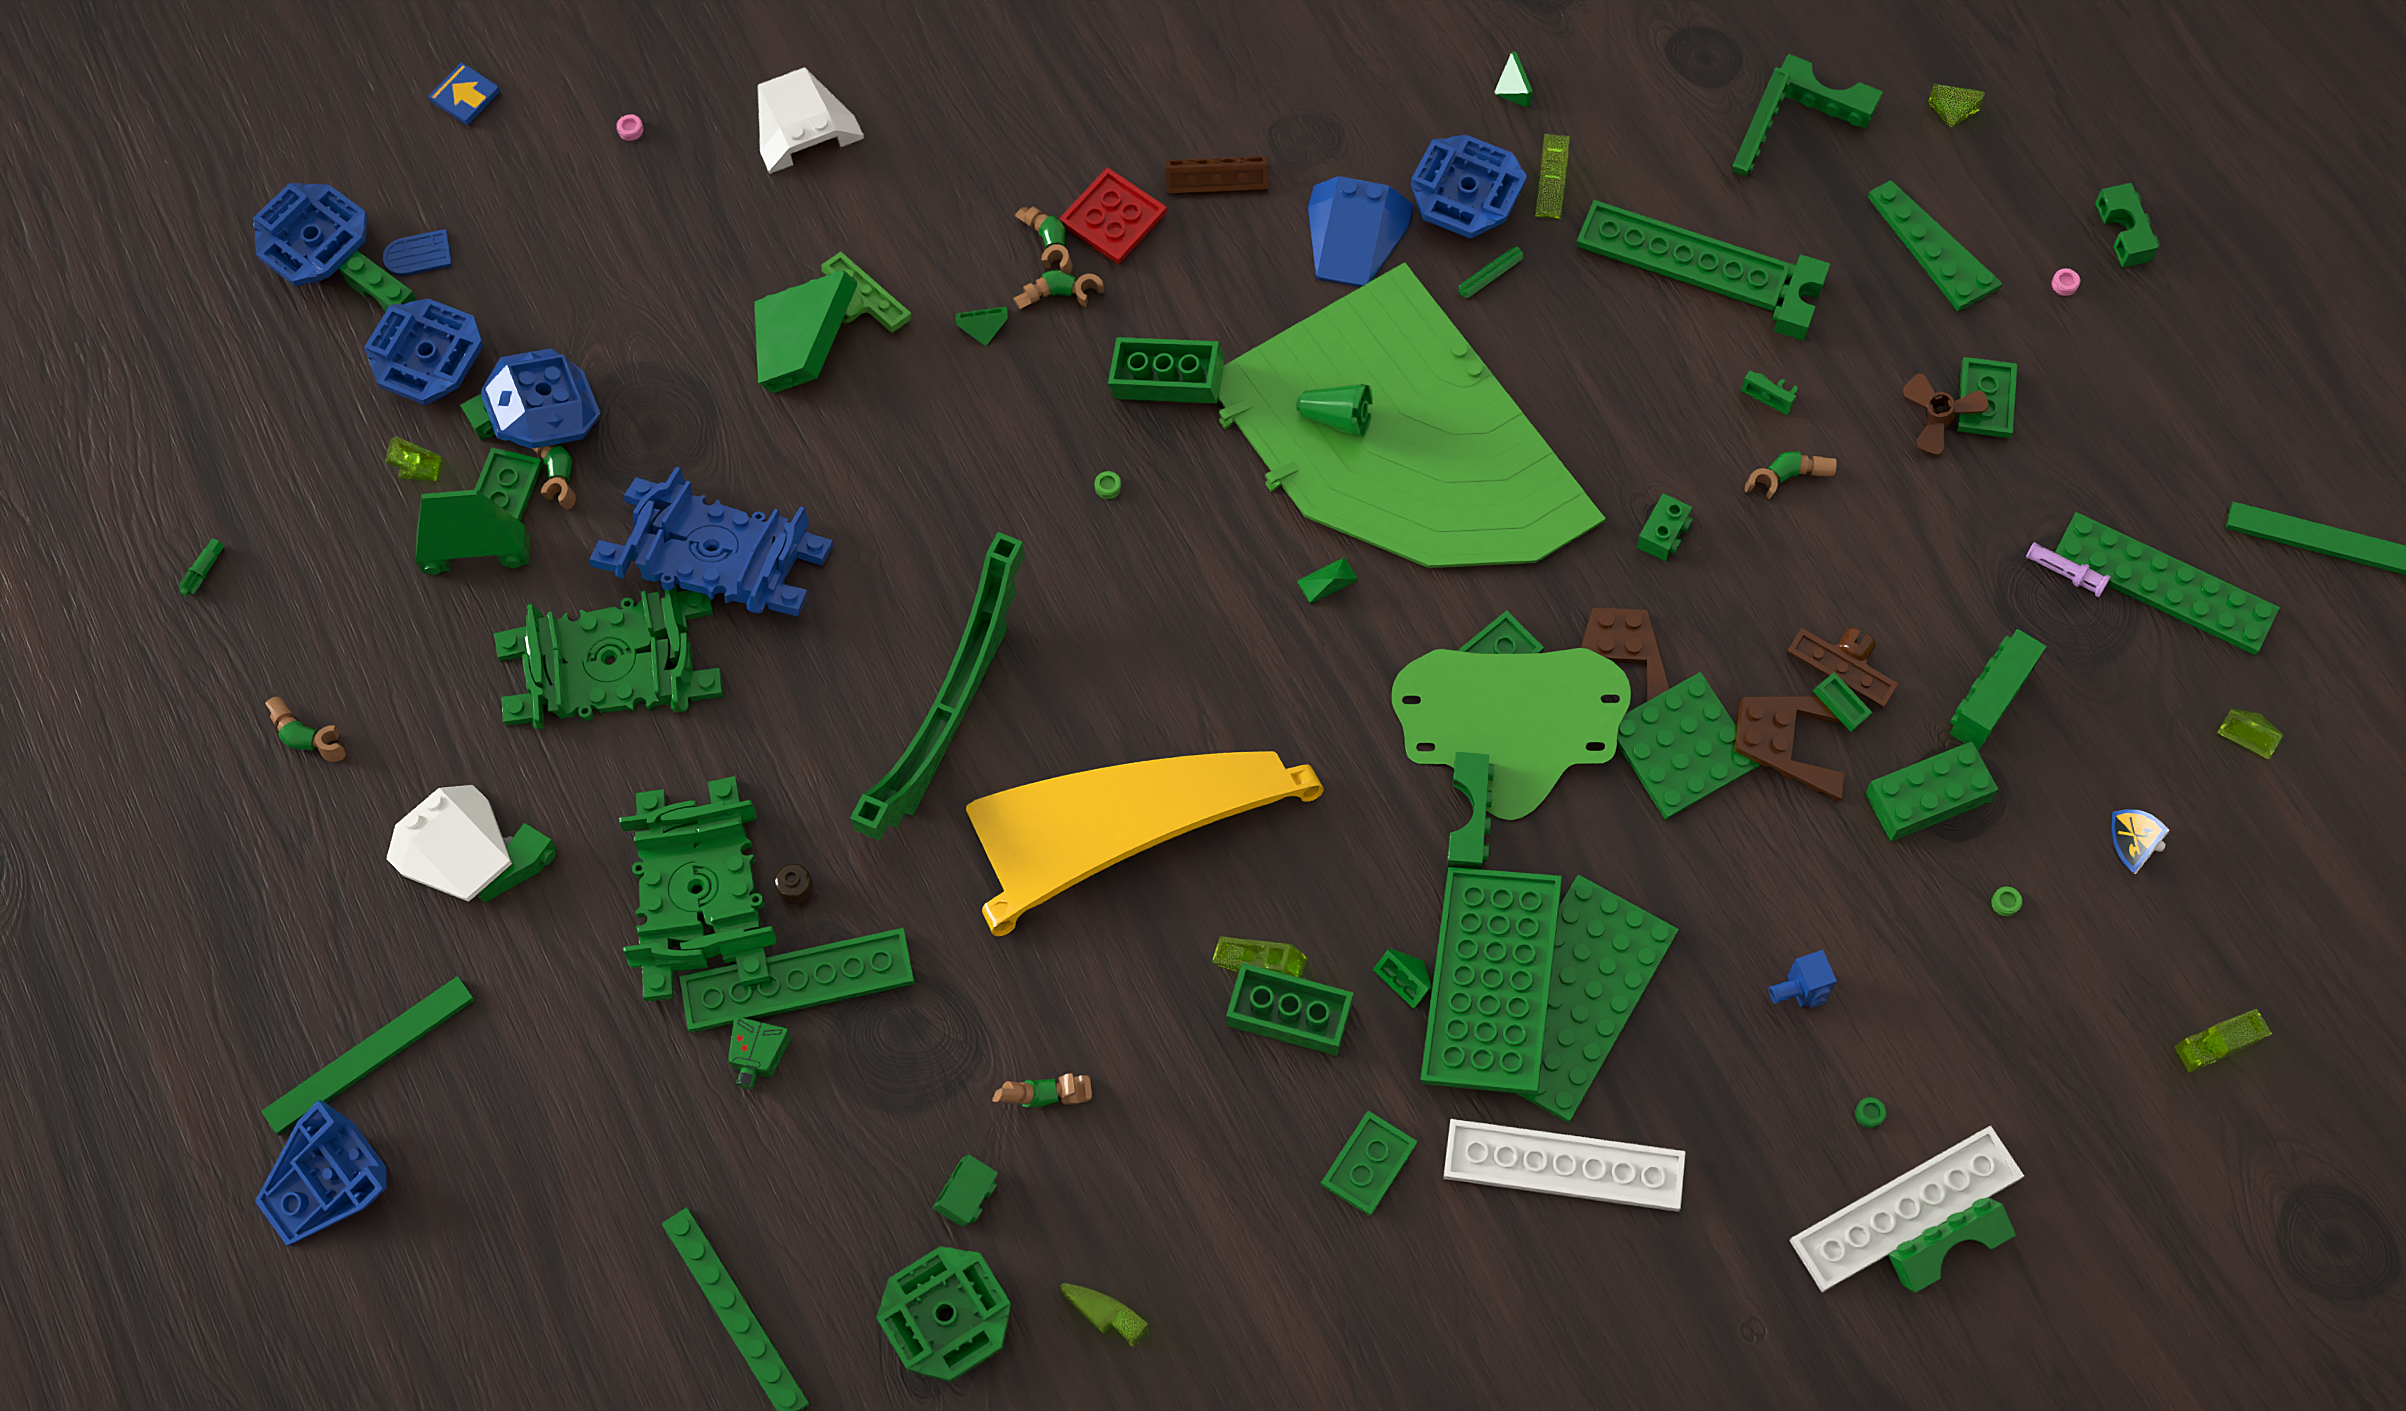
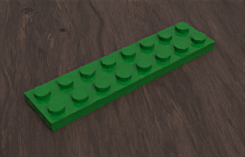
[1576,200,1791,311]
[2055,512,2280,655]
[679,928,915,1033]

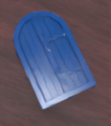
[383,229,452,276]

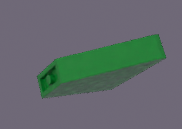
[754,270,857,394]

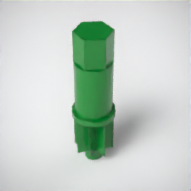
[178,538,224,597]

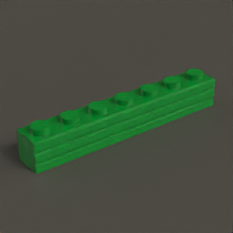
[1732,67,1792,177]

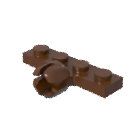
[1787,627,1899,709]

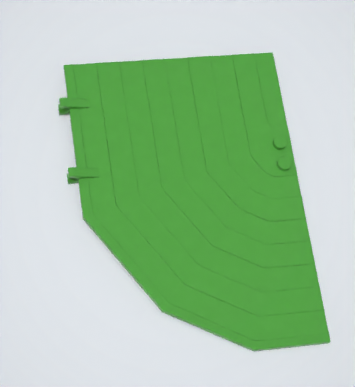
[1218,262,1606,568]

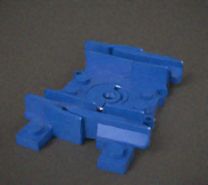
[589,467,833,616]

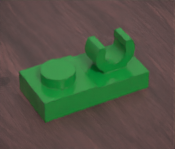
[1741,370,1797,415]

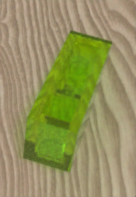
[1212,936,1307,978]

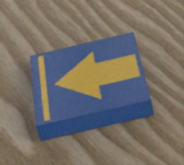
[428,62,501,126]

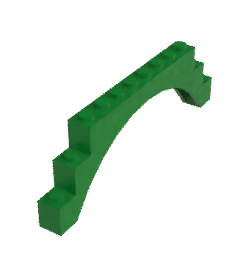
[850,532,1025,841]

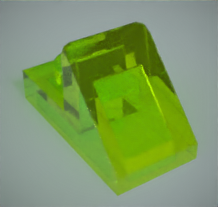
[385,436,442,481]

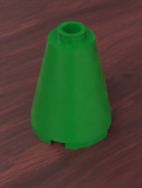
[1296,384,1373,437]

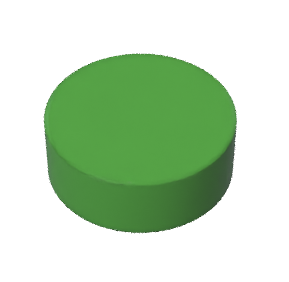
[1094,471,1121,499]
[1991,886,2022,917]

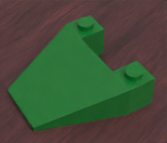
[416,490,530,575]

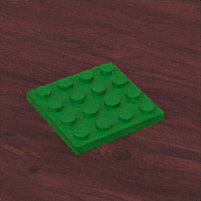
[1617,672,1760,820]

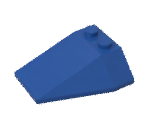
[1308,176,1414,288]
[255,1100,386,1246]

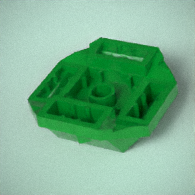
[876,1246,1012,1382]

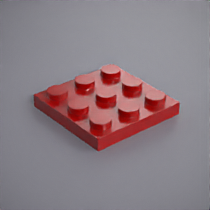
[1059,167,1167,265]

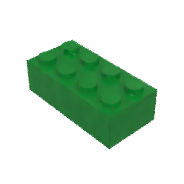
[1108,337,1225,404]
[1949,629,2047,751]
[1865,741,1999,842]
[1226,963,1353,1056]

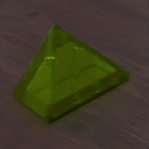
[1928,84,1985,127]
[2217,708,2283,759]

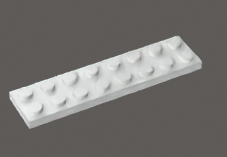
[1443,1119,1685,1212]
[1790,1125,2024,1292]

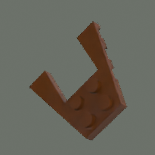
[1581,608,1669,702]
[1734,696,1844,802]

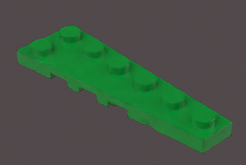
[1868,180,2002,312]

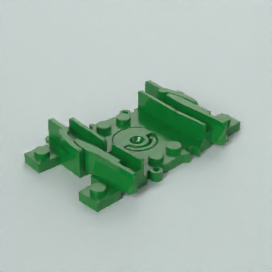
[494,583,723,729]
[619,776,777,1002]

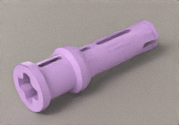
[2026,542,2111,598]

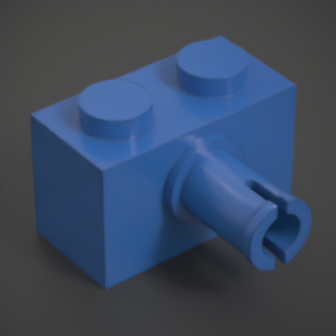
[1769,950,1837,1008]

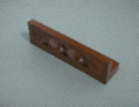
[1165,156,1269,193]

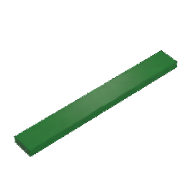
[2226,502,2406,575]
[261,976,475,1136]

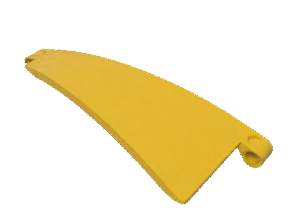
[966,751,1324,936]

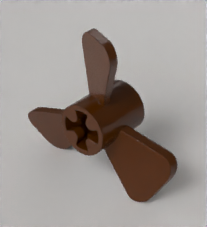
[1903,373,1988,456]

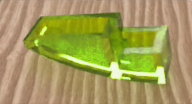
[1535,134,1570,219]
[2174,1009,2272,1073]
[1060,1283,1150,1347]

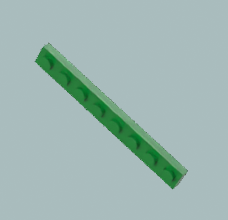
[662,1207,810,1411]

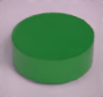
[1855,1097,1886,1128]

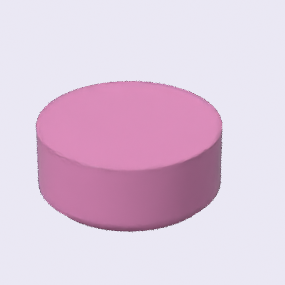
[617,115,643,141]
[2052,269,2080,296]

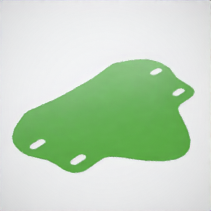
[1392,648,1631,821]

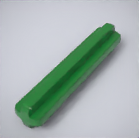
[1458,246,1524,298]

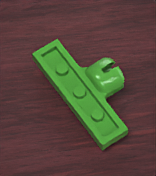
[822,252,911,333]

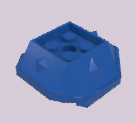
[1411,135,1527,239]
[253,183,368,287]
[364,299,484,406]
[481,348,600,449]

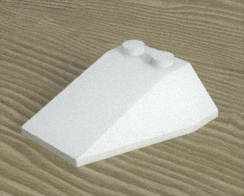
[758,68,864,173]
[387,785,512,902]

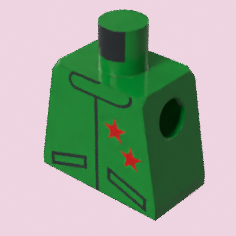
[729,1016,792,1089]

